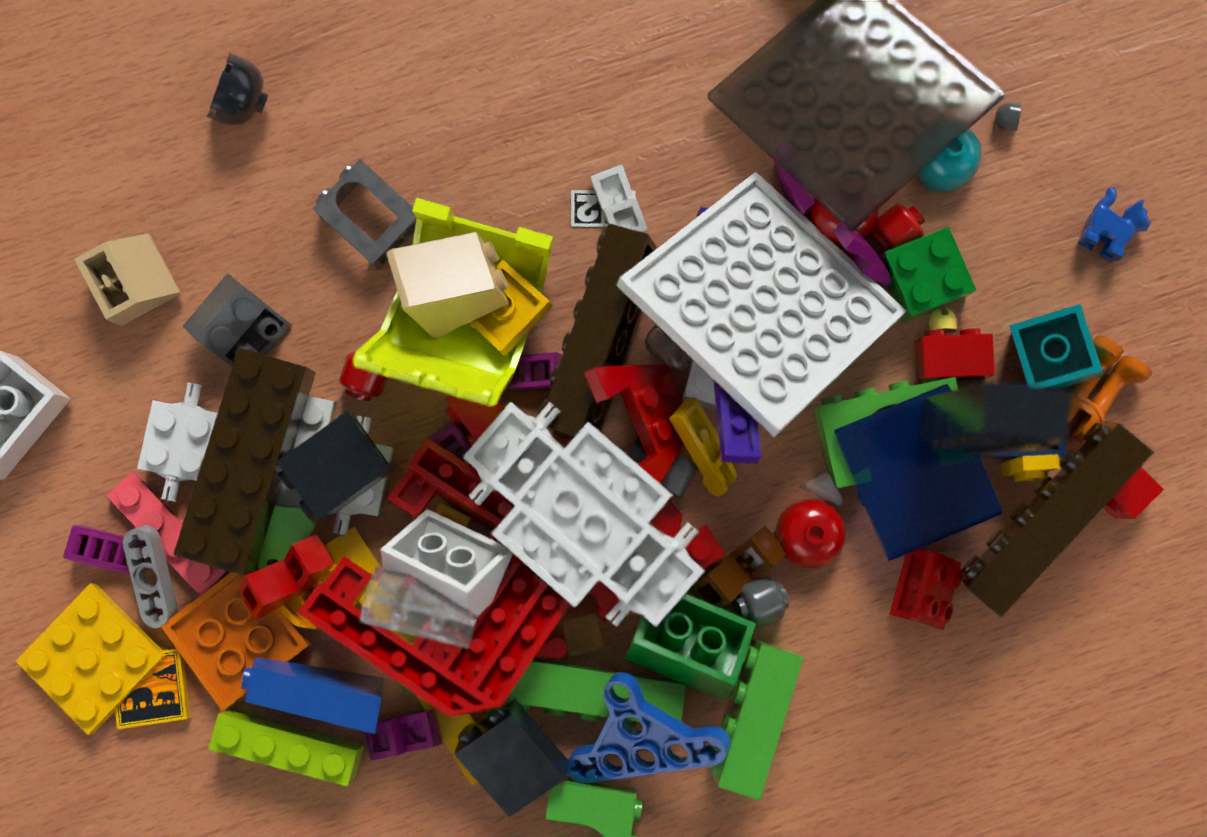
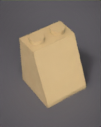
[386,232,509,339]

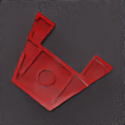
[584,364,684,484]

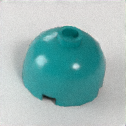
[910,121,982,193]

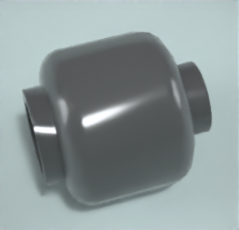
[733,577,789,628]

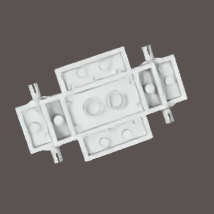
[137,382,394,535]
[463,402,704,626]

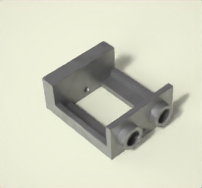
[312,159,416,271]

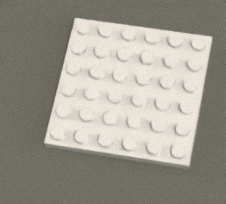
[616,172,907,437]

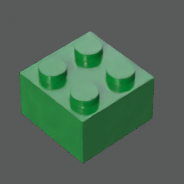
[879,226,976,323]

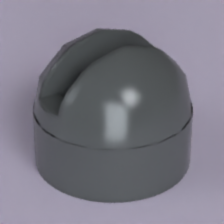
[995,103,1021,131]

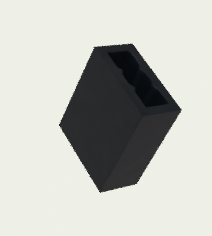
[276,411,394,521]
[454,698,569,817]

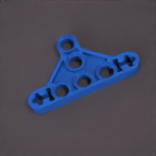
[567,672,731,783]

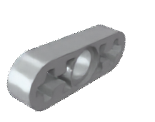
[123,525,178,628]

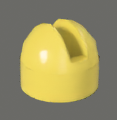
[928,308,957,334]

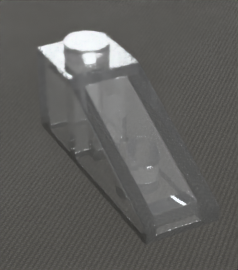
[360,567,477,648]

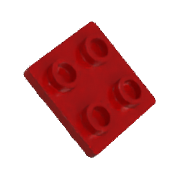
[889,547,962,630]

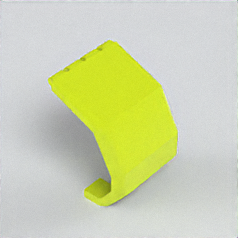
[353,198,554,406]

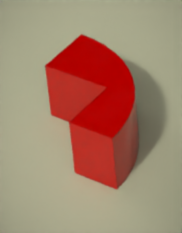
[238,534,335,620]

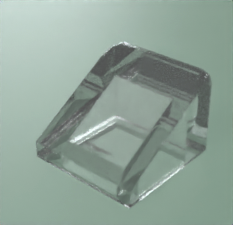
[799,473,843,507]

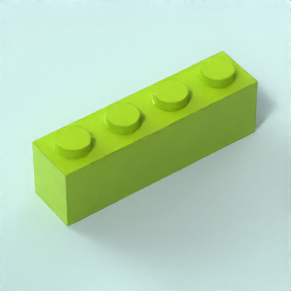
[208,709,365,787]

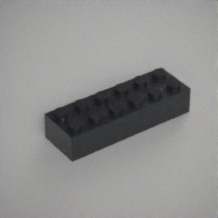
[918,381,1071,455]

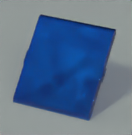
[834,384,1003,561]

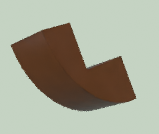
[689,526,787,609]

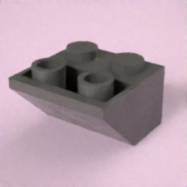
[183,273,292,366]

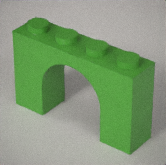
[813,377,975,490]
[546,779,642,837]

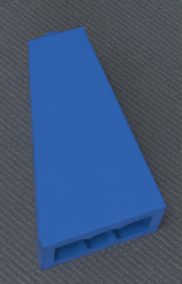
[241,657,384,733]

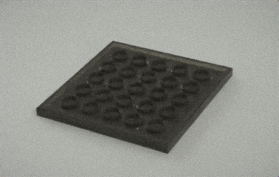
[708,0,1005,232]

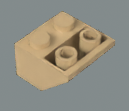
[74,233,182,326]

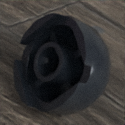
[207,53,269,125]

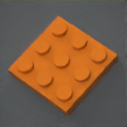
[160,569,311,712]

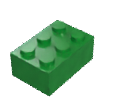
[625,594,756,701]

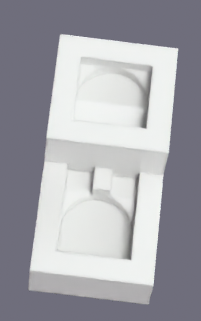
[589,164,648,232]

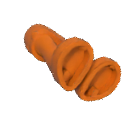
[1068,335,1153,442]

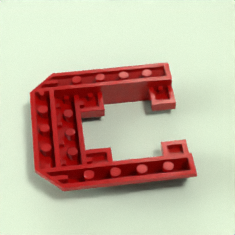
[297,438,571,717]

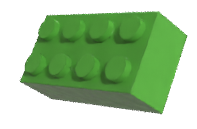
[708,639,804,800]

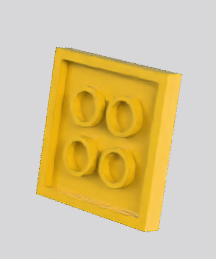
[16,583,165,735]

